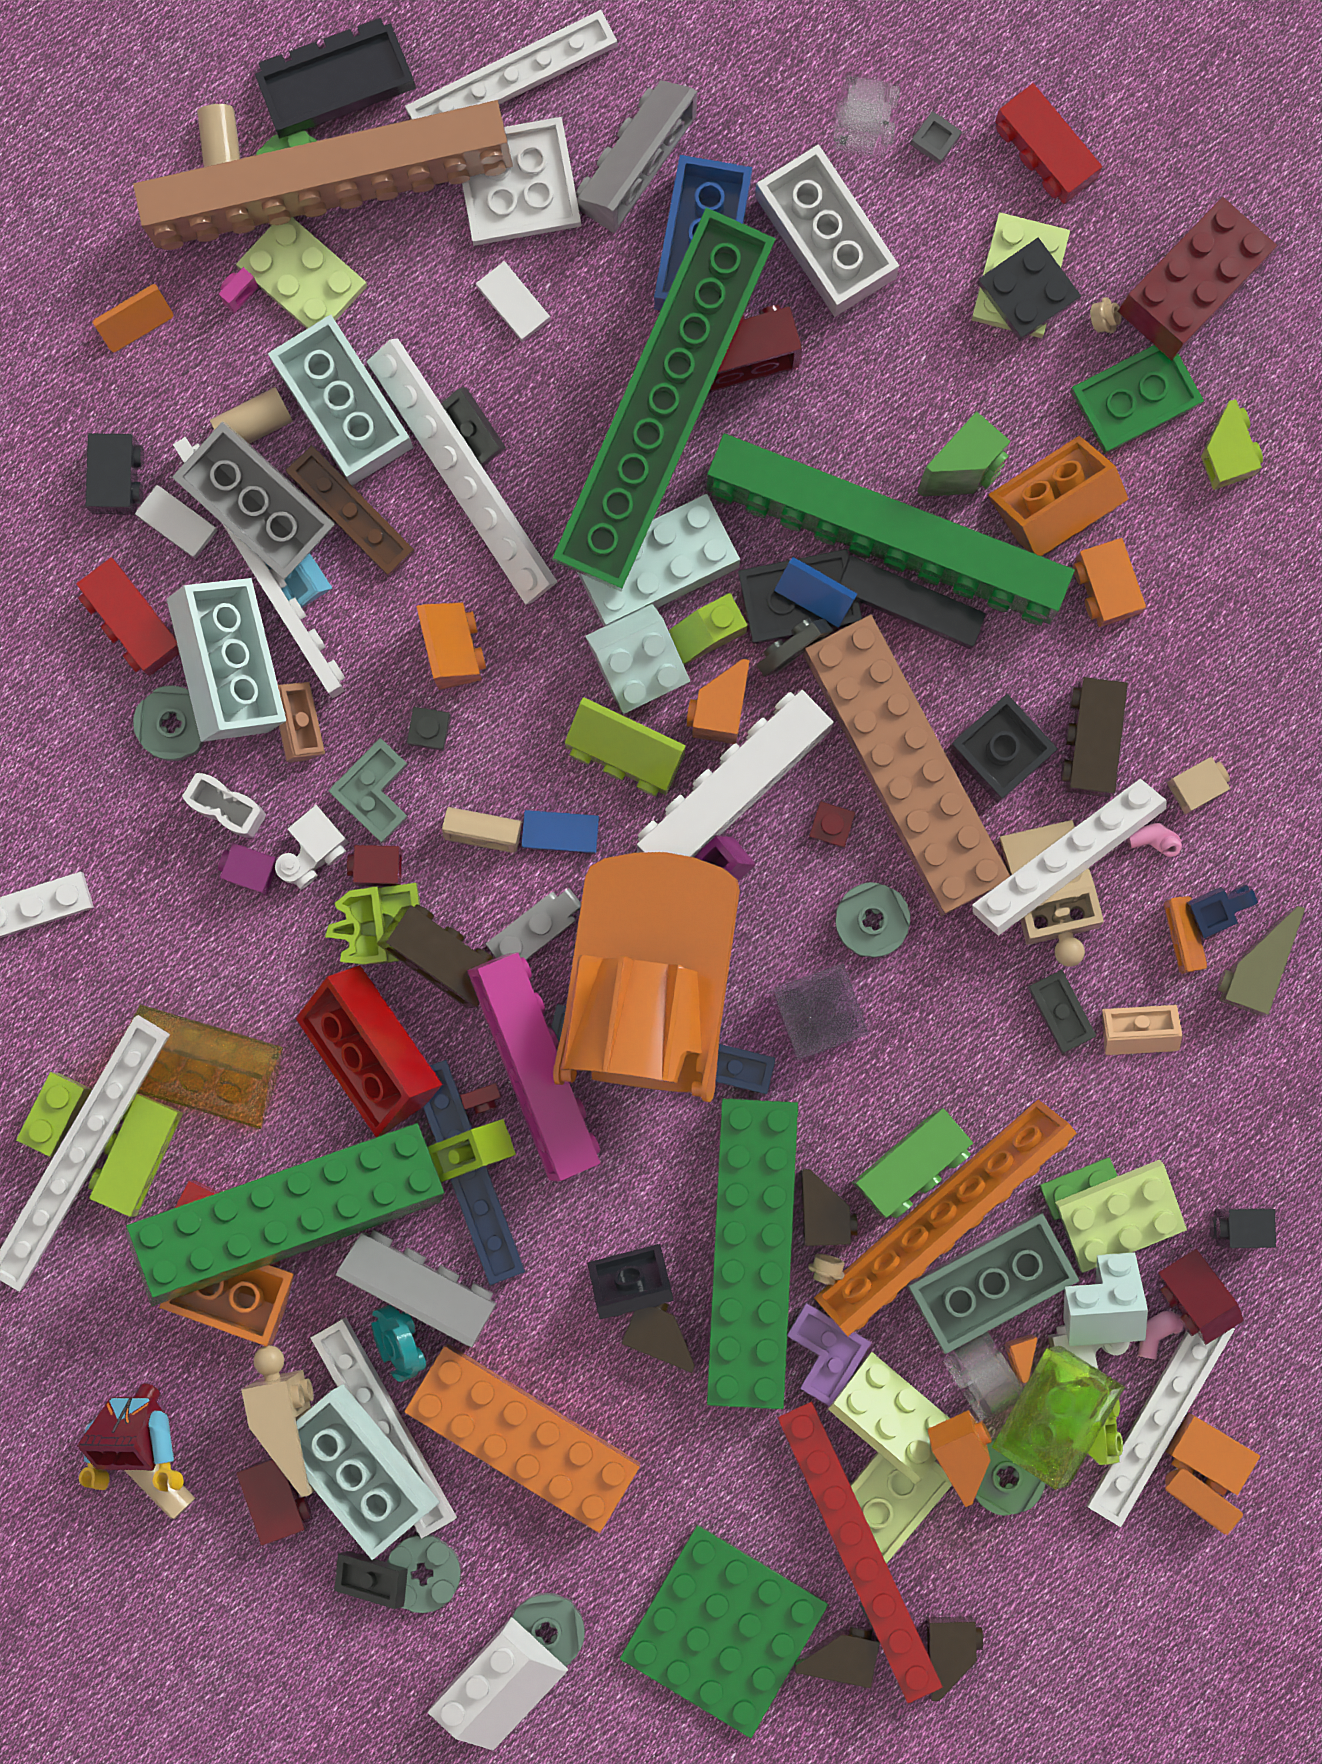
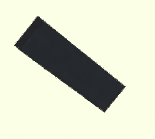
[839,555,986,649]

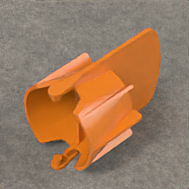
[553,852,740,1102]

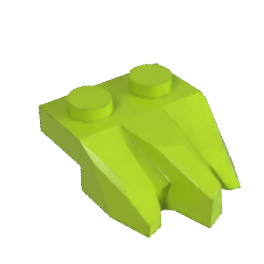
[325,883,420,965]

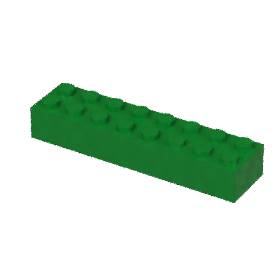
[707,1099,798,1409]
[126,1123,445,1307]

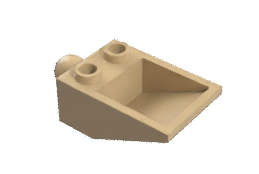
[1000,820,1104,967]
[241,1345,315,1497]

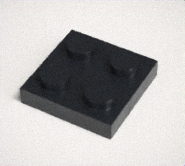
[977,237,1081,341]
[587,1244,674,1320]

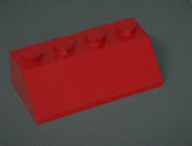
[295,965,443,1137]

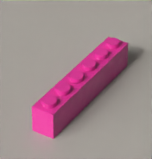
[467,952,601,1181]

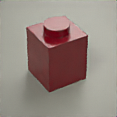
[347,845,403,887]

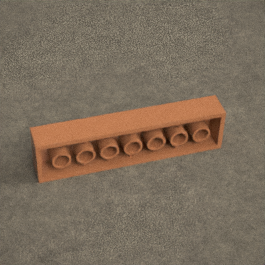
[803,615,1010,917]

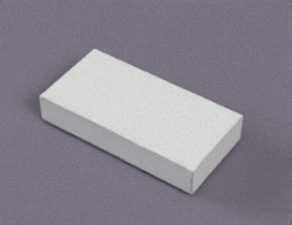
[476,261,551,343]
[135,485,217,559]

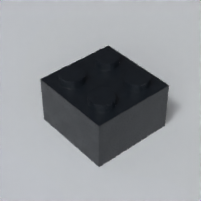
[948,694,1058,804]

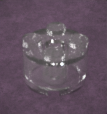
[833,75,900,157]
[943,1332,1027,1421]

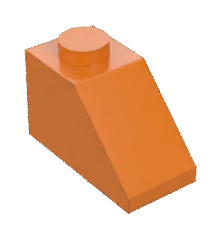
[927,1410,992,1507]

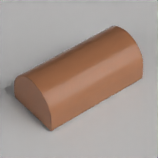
[278,682,325,763]

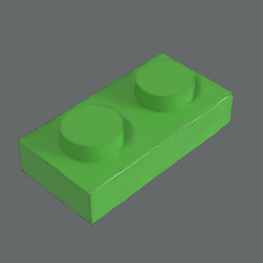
[1039,1157,1118,1220]

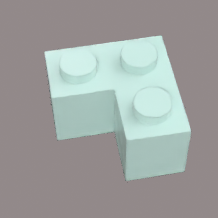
[1063,1252,1148,1346]

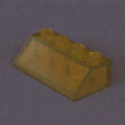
[124,1004,283,1129]

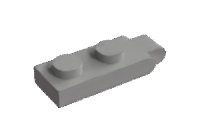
[486,888,581,960]

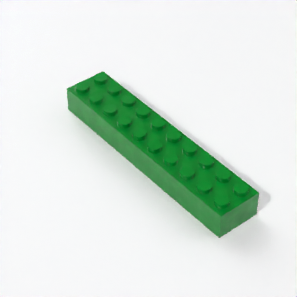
[552,207,776,592]
[706,433,1075,626]

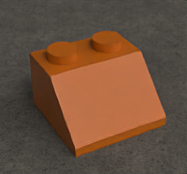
[416,602,486,690]
[686,659,750,744]

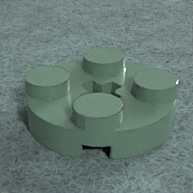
[133,686,205,761]
[835,882,911,958]
[975,1438,1046,1516]
[387,1534,461,1613]
[512,1593,585,1667]

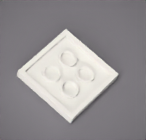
[462,117,581,246]

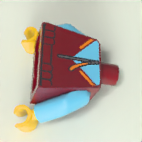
[77,1383,184,1492]

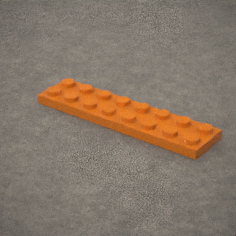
[814,1099,1077,1336]

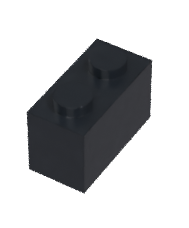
[85,433,144,515]
[1210,1208,1276,1248]

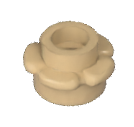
[1090,297,1122,333]
[808,1254,845,1285]

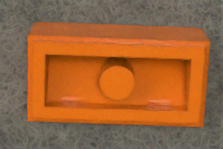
[92,284,174,353]
[1163,896,1207,974]
[1004,1334,1037,1383]
[1165,1468,1243,1535]

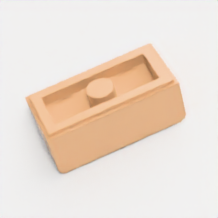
[1102,1005,1182,1055]

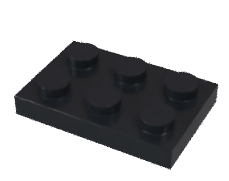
[738,549,862,645]

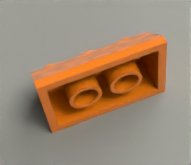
[988,435,1129,556]
[159,1265,294,1347]

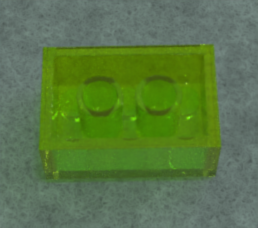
[992,1345,1125,1490]

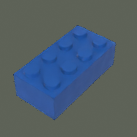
[654,155,753,311]

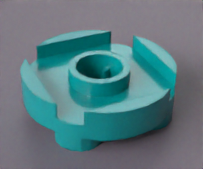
[371,1305,426,1382]

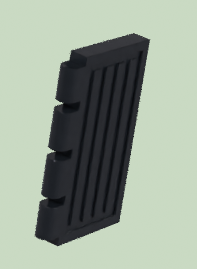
[254,17,416,139]

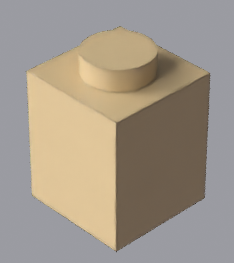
[1167,756,1230,815]

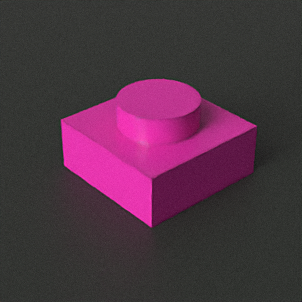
[219,267,259,314]

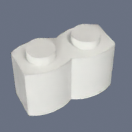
[182,773,266,838]

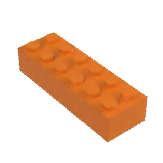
[404,1343,640,1533]

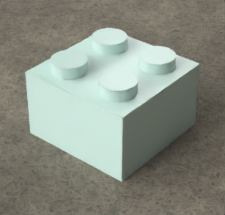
[585,604,690,714]

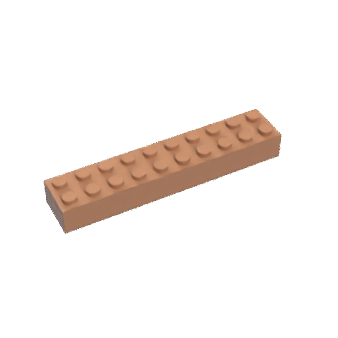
[133,100,513,250]

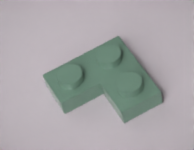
[328,738,408,844]

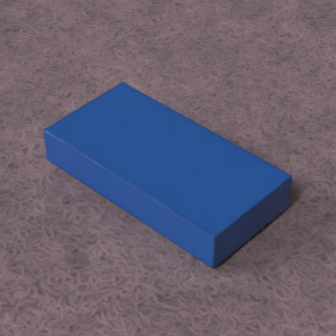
[774,557,857,628]
[522,810,599,854]

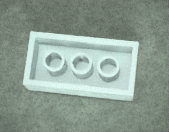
[268,314,413,486]
[577,494,740,627]
[166,578,286,742]
[296,1384,440,1560]

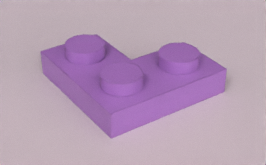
[787,1302,871,1406]

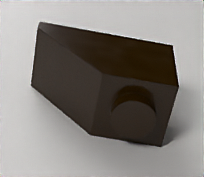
[801,1169,858,1246]
[621,1303,695,1373]
[926,1616,983,1701]
[794,1625,880,1689]

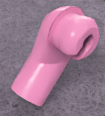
[1137,1311,1183,1360]

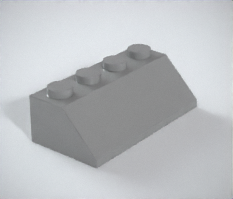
[576,80,697,234]
[172,422,336,580]
[336,1229,497,1348]

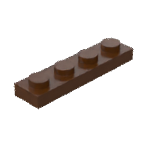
[285,445,415,578]

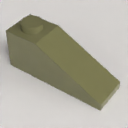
[1217,906,1305,1016]

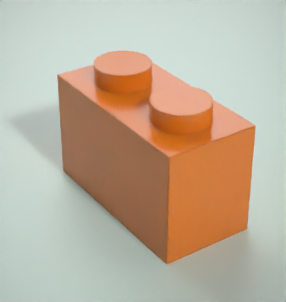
[1073,538,1146,627]
[1165,1413,1260,1496]

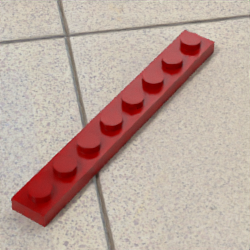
[777,1401,943,1704]

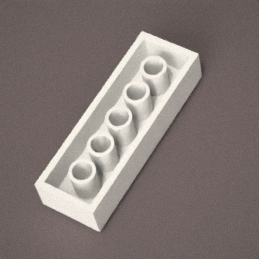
[637,689,833,857]

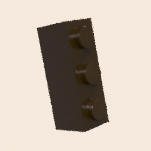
[1061,677,1128,798]
[377,904,494,1008]

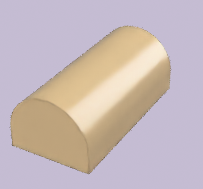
[197,104,240,167]
[210,387,293,444]
[442,807,522,853]
[124,1464,196,1519]

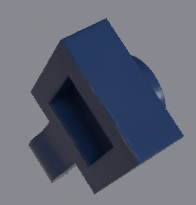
[1187,884,1258,938]

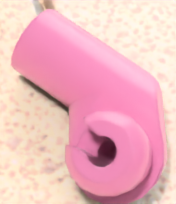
[1127,823,1182,857]

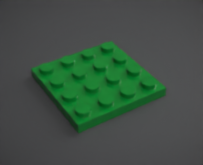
[619,1524,828,1738]

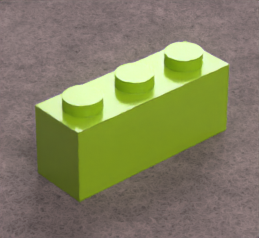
[88,1094,183,1217]

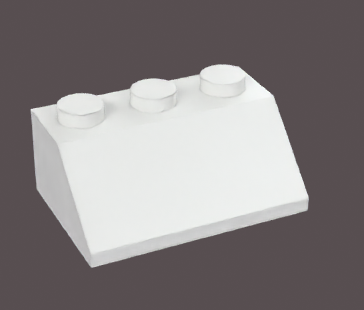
[427,1617,568,1750]

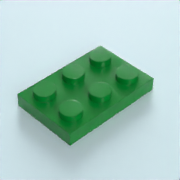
[1070,345,1204,454]

